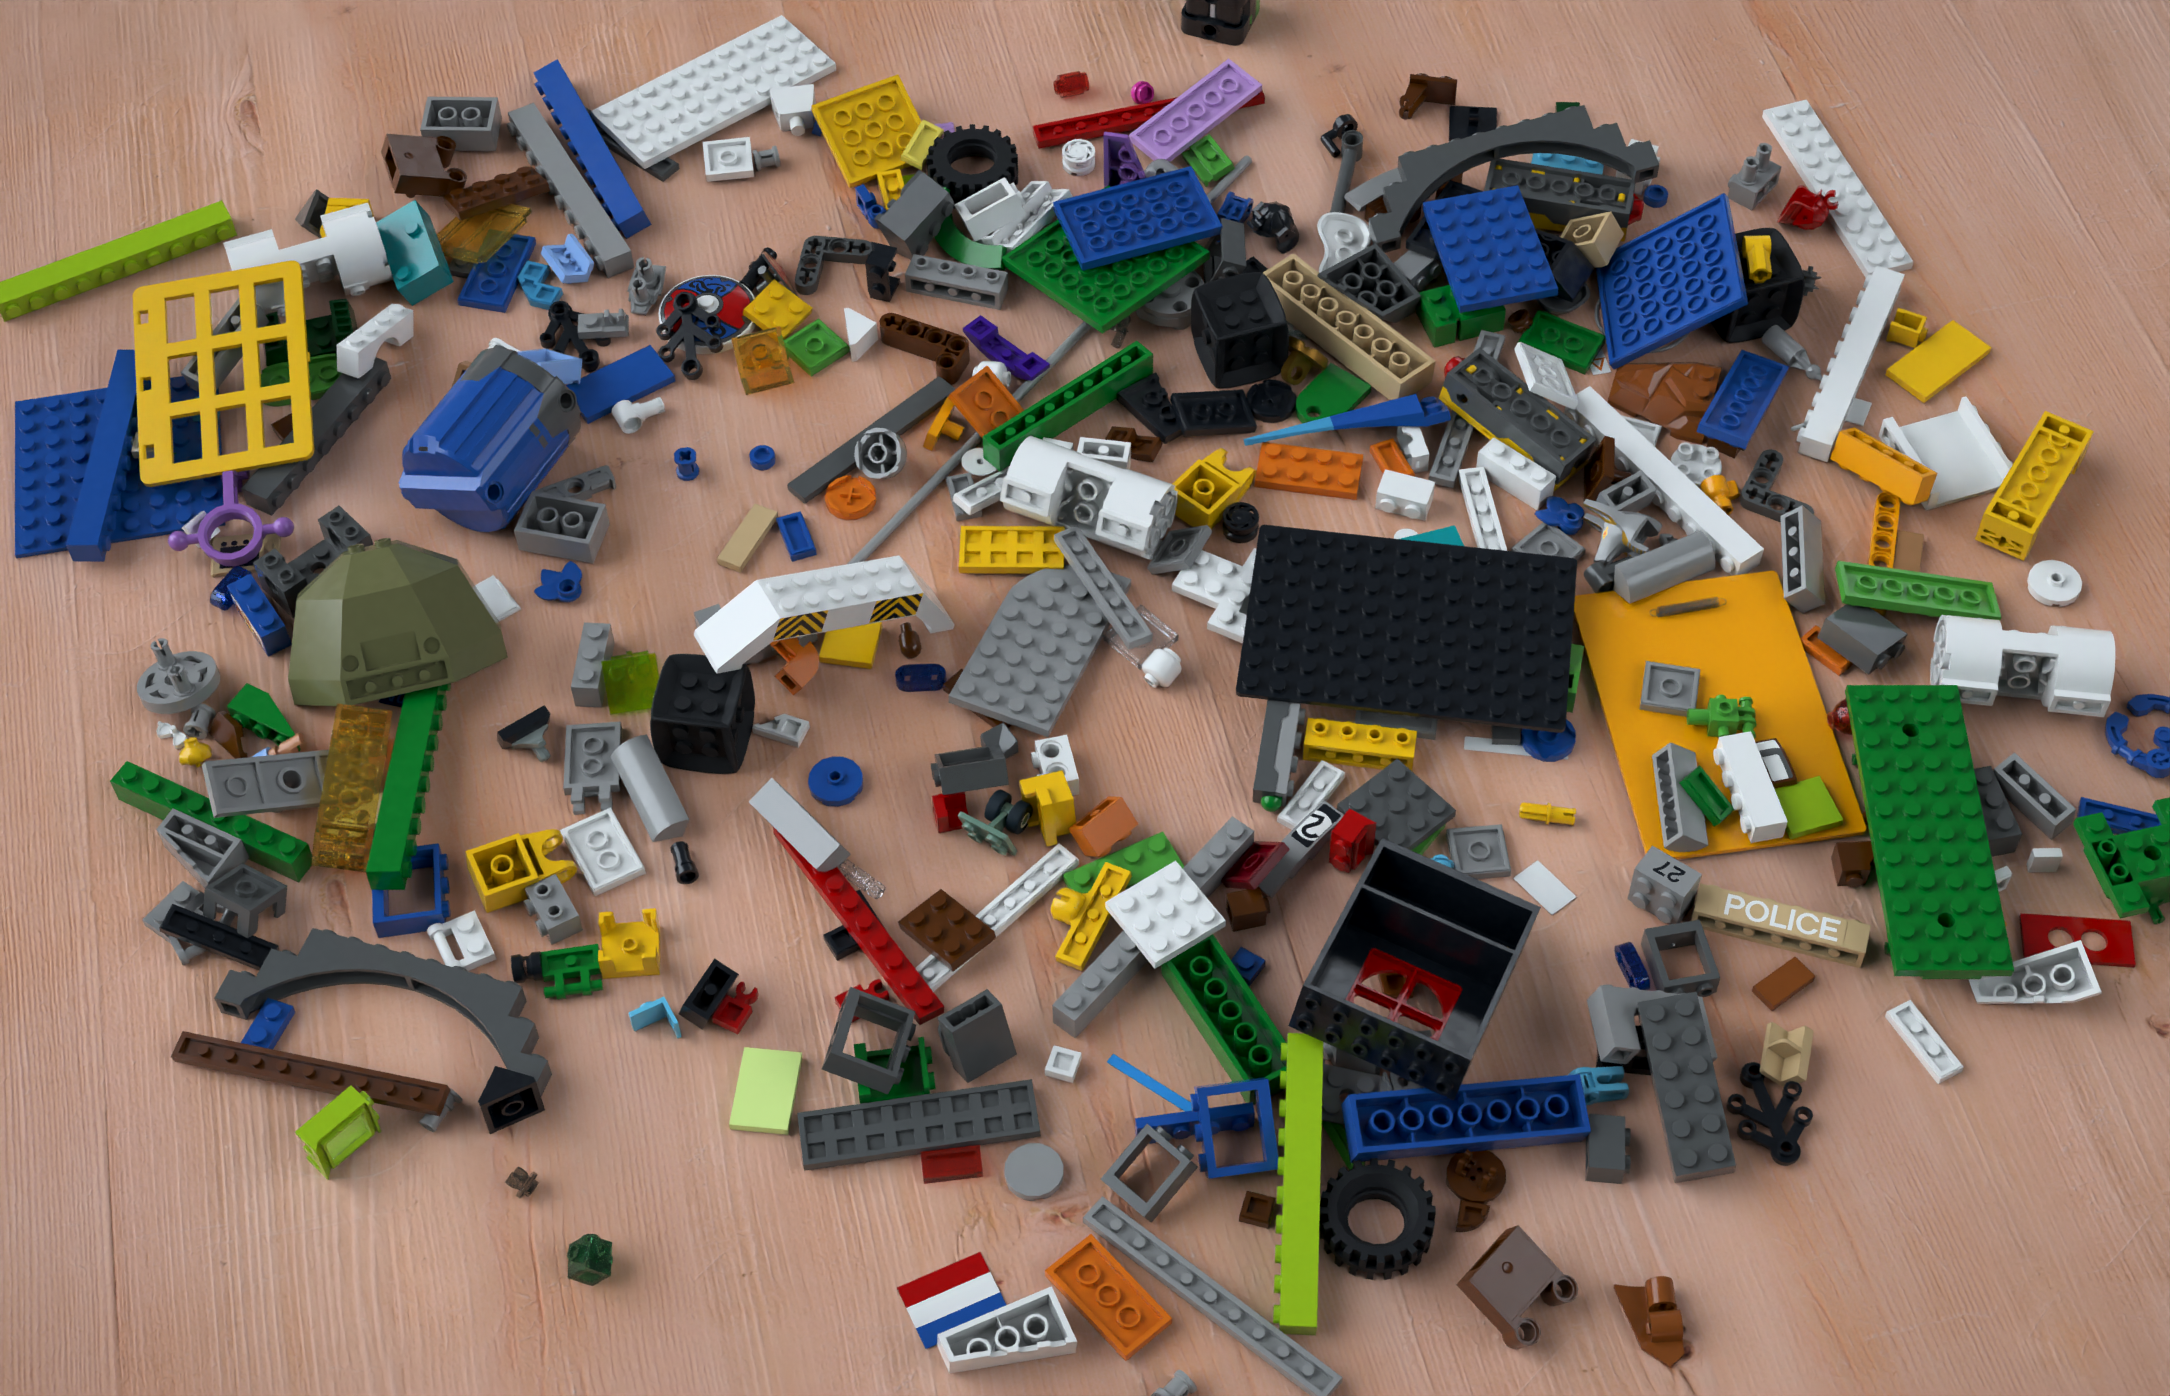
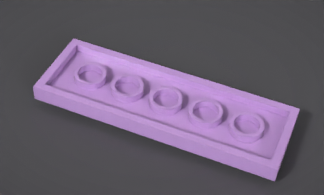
[1129,58,1262,162]

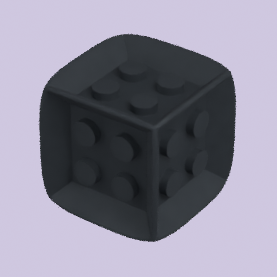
[1711,228,1805,343]
[1191,272,1289,388]
[650,654,755,774]

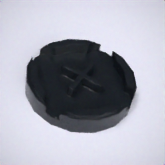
[1246,379,1297,423]

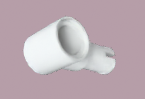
[612,397,665,434]

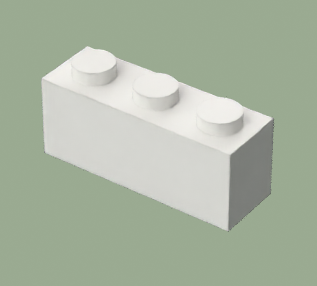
[1476,437,1556,511]

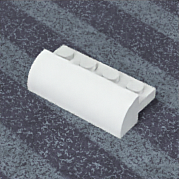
[976,181,1073,254]

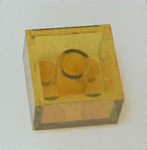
[731,326,795,395]

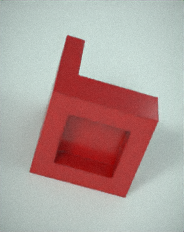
[932,792,969,833]

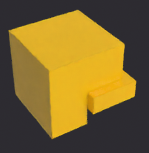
[1019,770,1076,847]

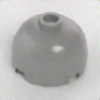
[854,428,907,480]

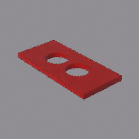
[2019,913,2136,968]

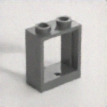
[1203,218,1246,284]
[931,744,1009,795]
[1641,920,1720,997]
[1101,1124,1198,1223]

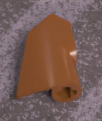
[1614,1276,1685,1368]

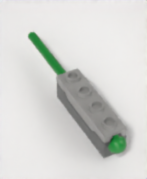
[1253,700,1306,812]

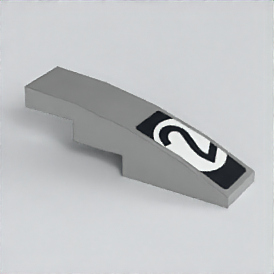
[1258,800,1344,898]

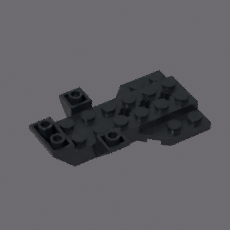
[1406,180,1594,302]

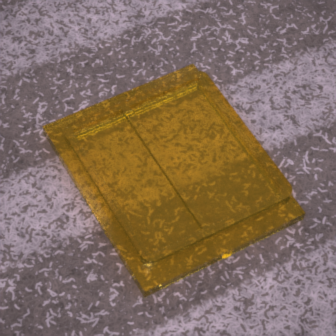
[437,204,532,264]

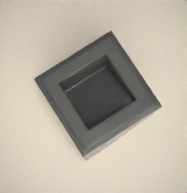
[980,722,1018,759]

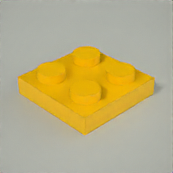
[743,279,813,343]

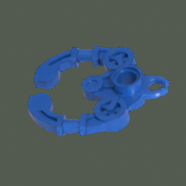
[2105,694,2170,778]

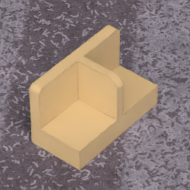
[1760,1022,1814,1088]

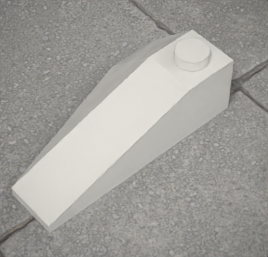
[1968,940,2102,1004]

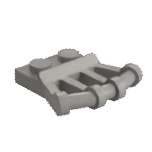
[142,881,238,966]

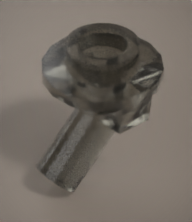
[1110,316,1131,348]

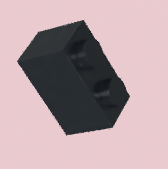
[679,958,739,1030]

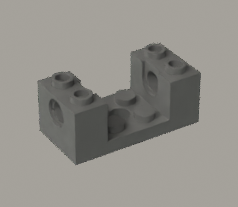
[253,506,373,618]

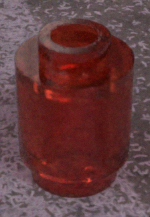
[1053,71,1089,98]

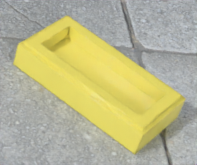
[901,119,944,170]

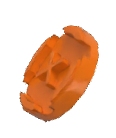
[825,475,876,520]

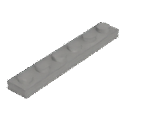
[1054,525,1153,650]

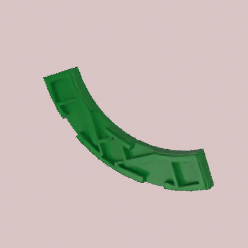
[934,187,1007,271]

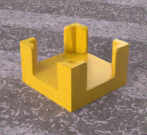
[598,908,660,979]

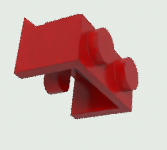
[1329,808,1377,873]

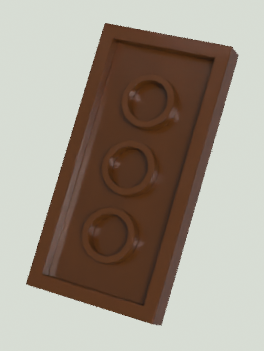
[443,166,550,221]

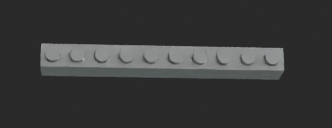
[507,103,634,278]
[1052,816,1255,1038]

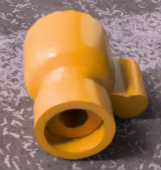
[1700,475,1740,515]

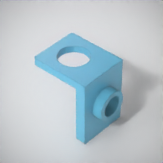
[628,996,682,1038]

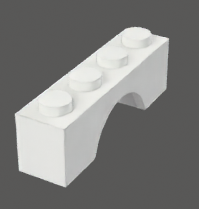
[337,304,414,378]

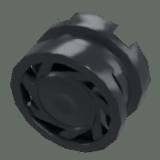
[1222,502,1259,543]

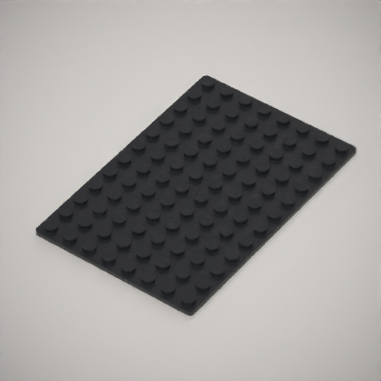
[1236,525,1577,733]

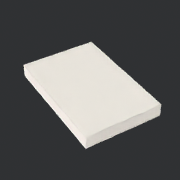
[560,807,646,897]

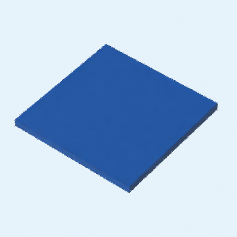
[1596,193,1748,370]

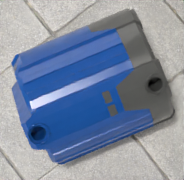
[398,345,581,532]

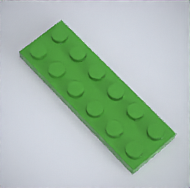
[1835,561,2002,621]

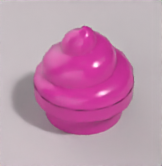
[1131,81,1154,105]

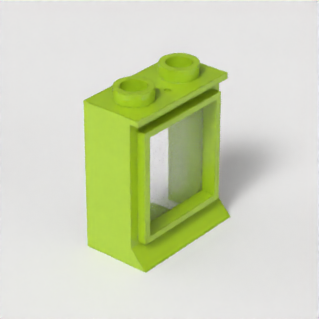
[295,1086,382,1180]

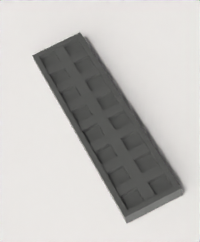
[797,1079,1041,1171]

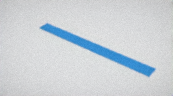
[1107,1054,1192,1111]

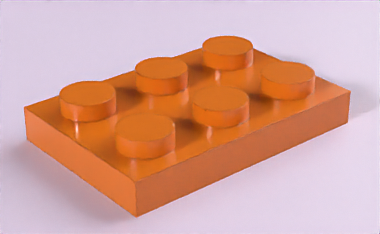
[948,366,1024,439]

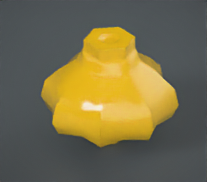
[179,737,212,767]

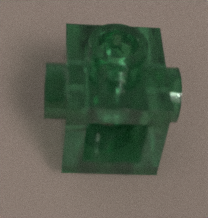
[567,1234,613,1286]

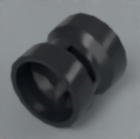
[511,951,544,983]

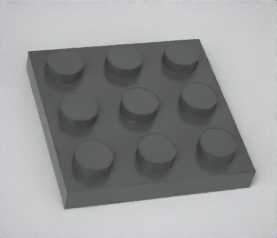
[1337,759,1456,850]

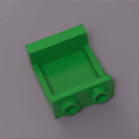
[854,1037,936,1104]

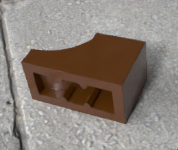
[1831,841,1875,887]

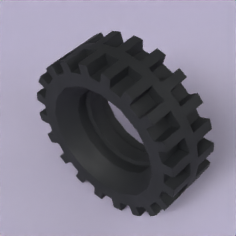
[927,124,1018,209]
[1319,1158,1436,1280]

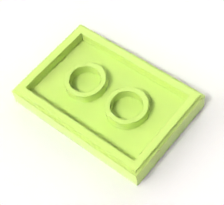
[729,1047,803,1135]

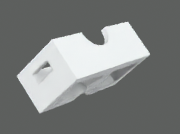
[1397,426,1430,473]

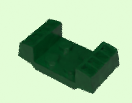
[263,299,357,366]

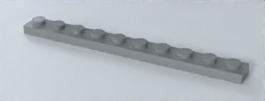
[1083,1196,1342,1396]

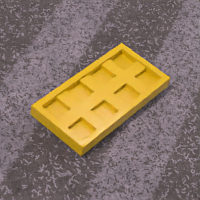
[959,526,1065,574]

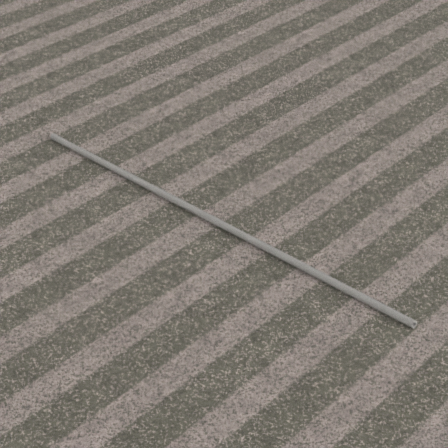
[848,155,1252,564]

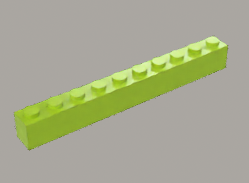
[0,200,237,322]
[1273,1033,1324,1335]

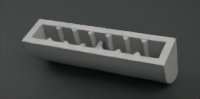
[1614,531,1715,604]
[611,734,689,842]
[1652,742,1708,852]
[749,778,851,872]

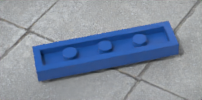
[1135,1102,1255,1144]

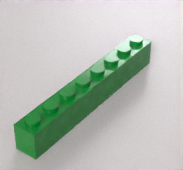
[983,341,1153,472]
[110,761,315,883]

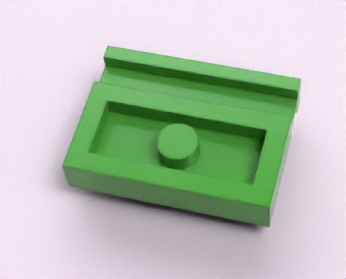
[1181,134,1235,187]

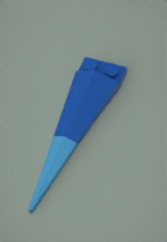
[1243,394,1451,446]

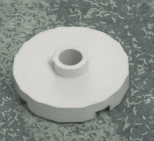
[2027,560,2082,607]

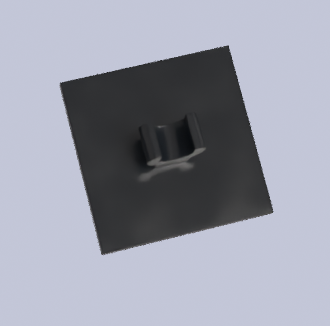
[1449,105,1497,141]

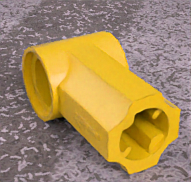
[1742,235,1772,283]

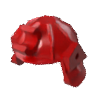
[1777,185,1839,230]

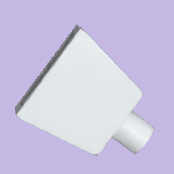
[769,84,816,136]

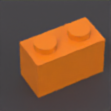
[1068,796,1138,858]

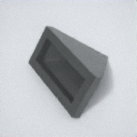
[295,189,329,238]

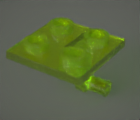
[601,650,659,715]

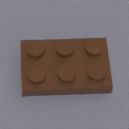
[898,889,996,972]

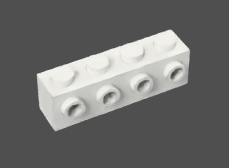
[1713,731,1788,843]

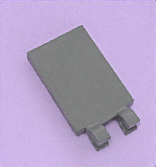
[563,722,622,815]

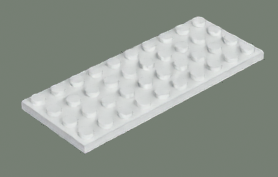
[591,15,836,169]

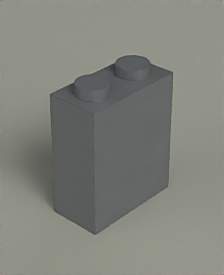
[1817,604,1908,675]

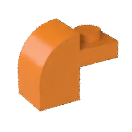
[770,637,819,695]

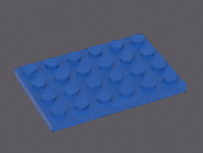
[1053,166,1223,271]
[1423,185,1558,313]

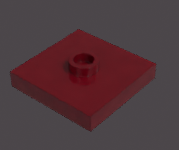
[1221,841,1290,890]

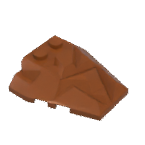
[1608,362,1722,445]

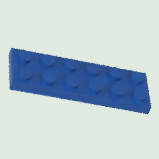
[1696,349,1789,450]

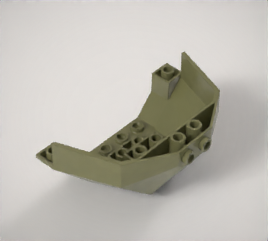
[288,538,508,706]

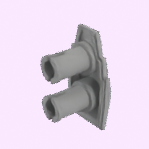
[627,257,666,315]

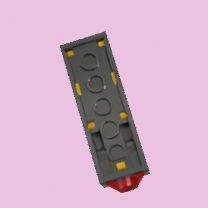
[1484,159,1644,242]
[1438,347,1597,491]

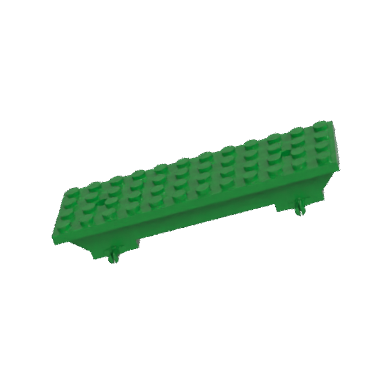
[1845,685,2014,979]

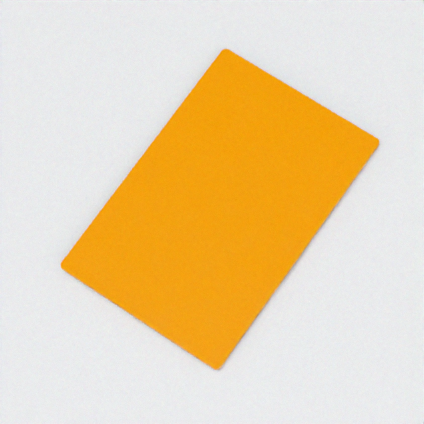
[1574,571,1866,860]

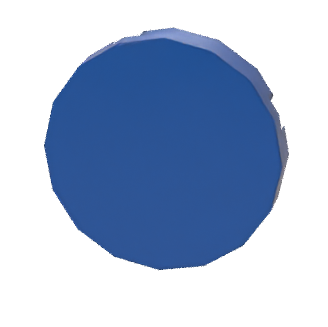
[1521,719,1576,762]

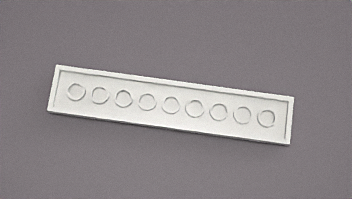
[1762,100,1913,278]

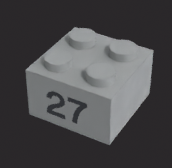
[1628,846,1702,925]

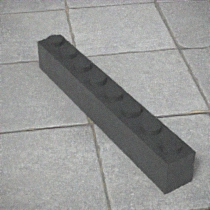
[241,357,391,516]

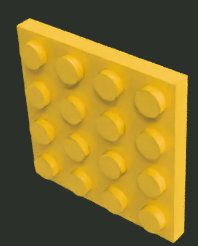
[811,74,922,188]

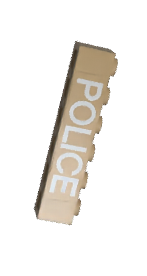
[1691,883,1871,968]

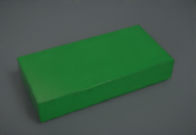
[1679,766,1734,827]

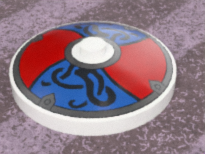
[658,275,756,354]

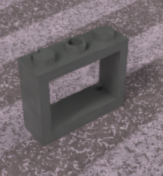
[822,987,916,1094]

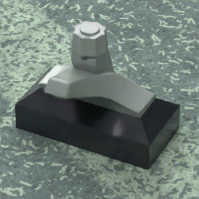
[497,705,551,762]

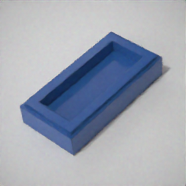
[776,511,817,562]

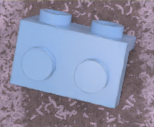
[541,234,594,284]

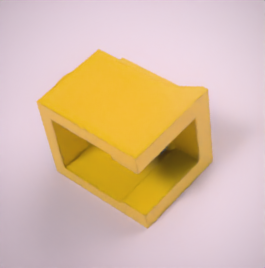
[1886,308,1928,348]

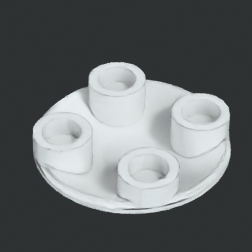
[1670,442,1722,487]

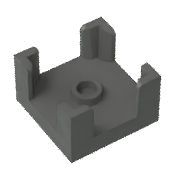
[203,863,287,938]

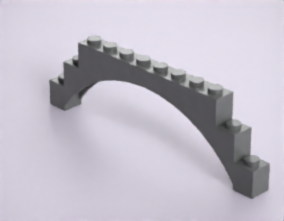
[1368,105,1659,253]
[214,928,552,1097]

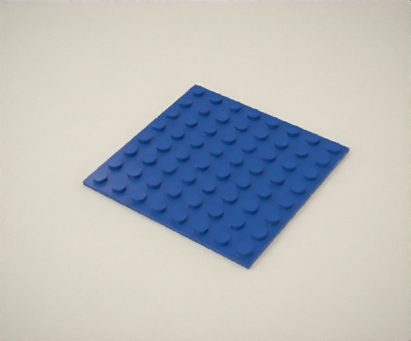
[15,376,226,558]

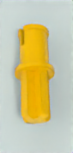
[1519,802,1576,826]

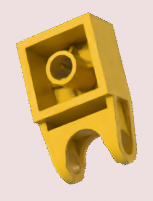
[1172,448,1256,529]
[465,829,577,913]

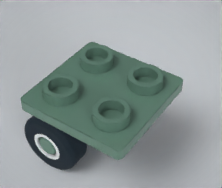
[958,790,1033,856]

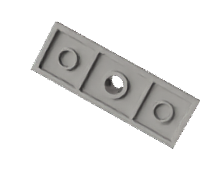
[202,746,377,818]

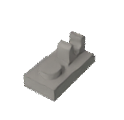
[578,309,629,339]

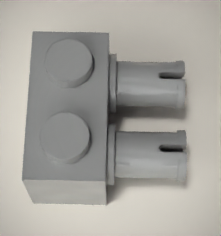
[1728,143,1782,211]

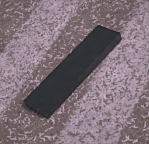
[159,904,279,970]

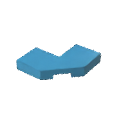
[517,260,563,310]

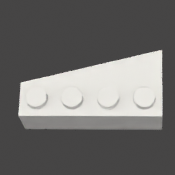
[937,1286,1077,1374]

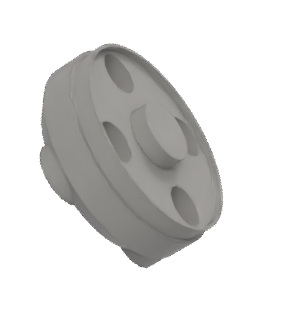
[1136,270,1204,330]

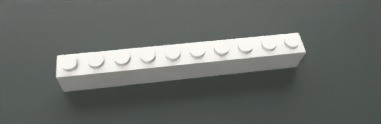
[1796,266,1905,462]
[1564,386,1764,576]

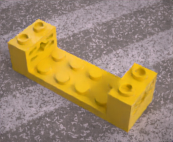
[1975,411,2094,561]

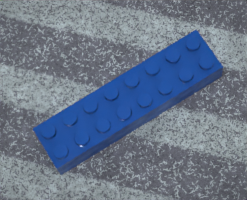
[1341,1074,1591,1163]

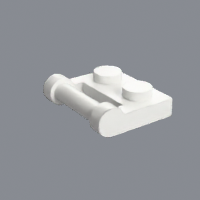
[427,910,496,971]

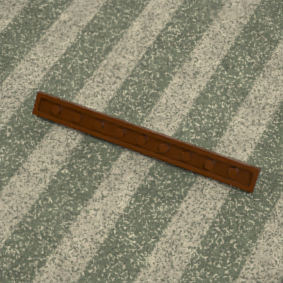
[171,1031,450,1116]

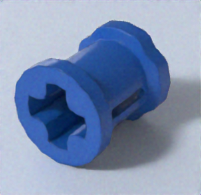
[674,447,699,481]

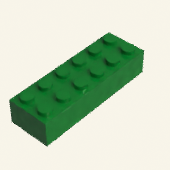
[1161,934,1287,1105]

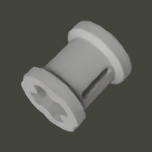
[752,146,781,171]
[183,703,216,739]

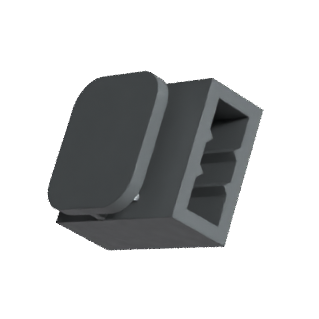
[938,989,1017,1083]

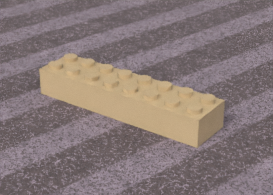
[1263,253,1436,400]

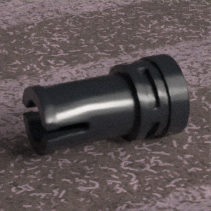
[670,841,699,884]

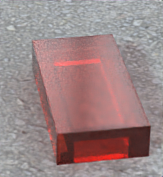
[920,1145,983,1184]

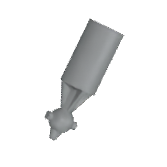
[1762,325,1823,381]

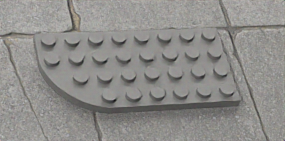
[949,565,1131,737]

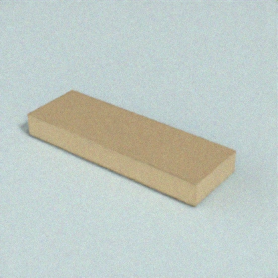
[717,503,778,573]

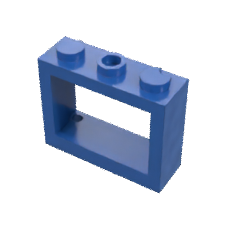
[372,843,451,938]
[1190,1077,1278,1179]

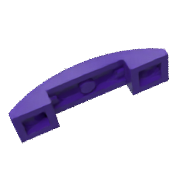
[963,315,1050,381]

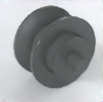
[1803,266,1821,296]

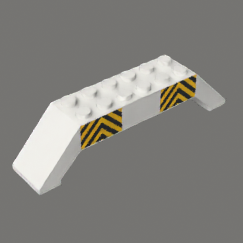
[694,555,955,674]

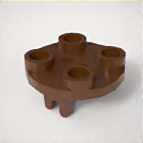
[1446,1149,1506,1205]

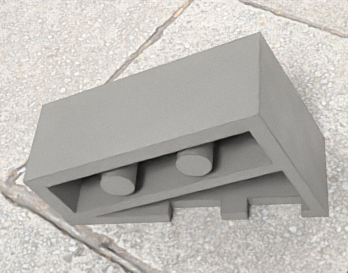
[156,809,249,888]

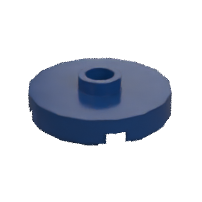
[808,756,863,807]

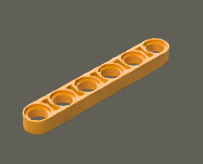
[1867,492,1900,616]

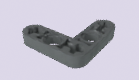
[795,236,872,295]
[1740,449,1814,522]

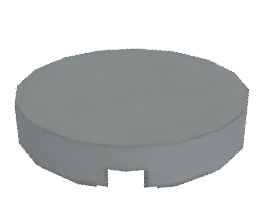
[1004,1143,1063,1201]

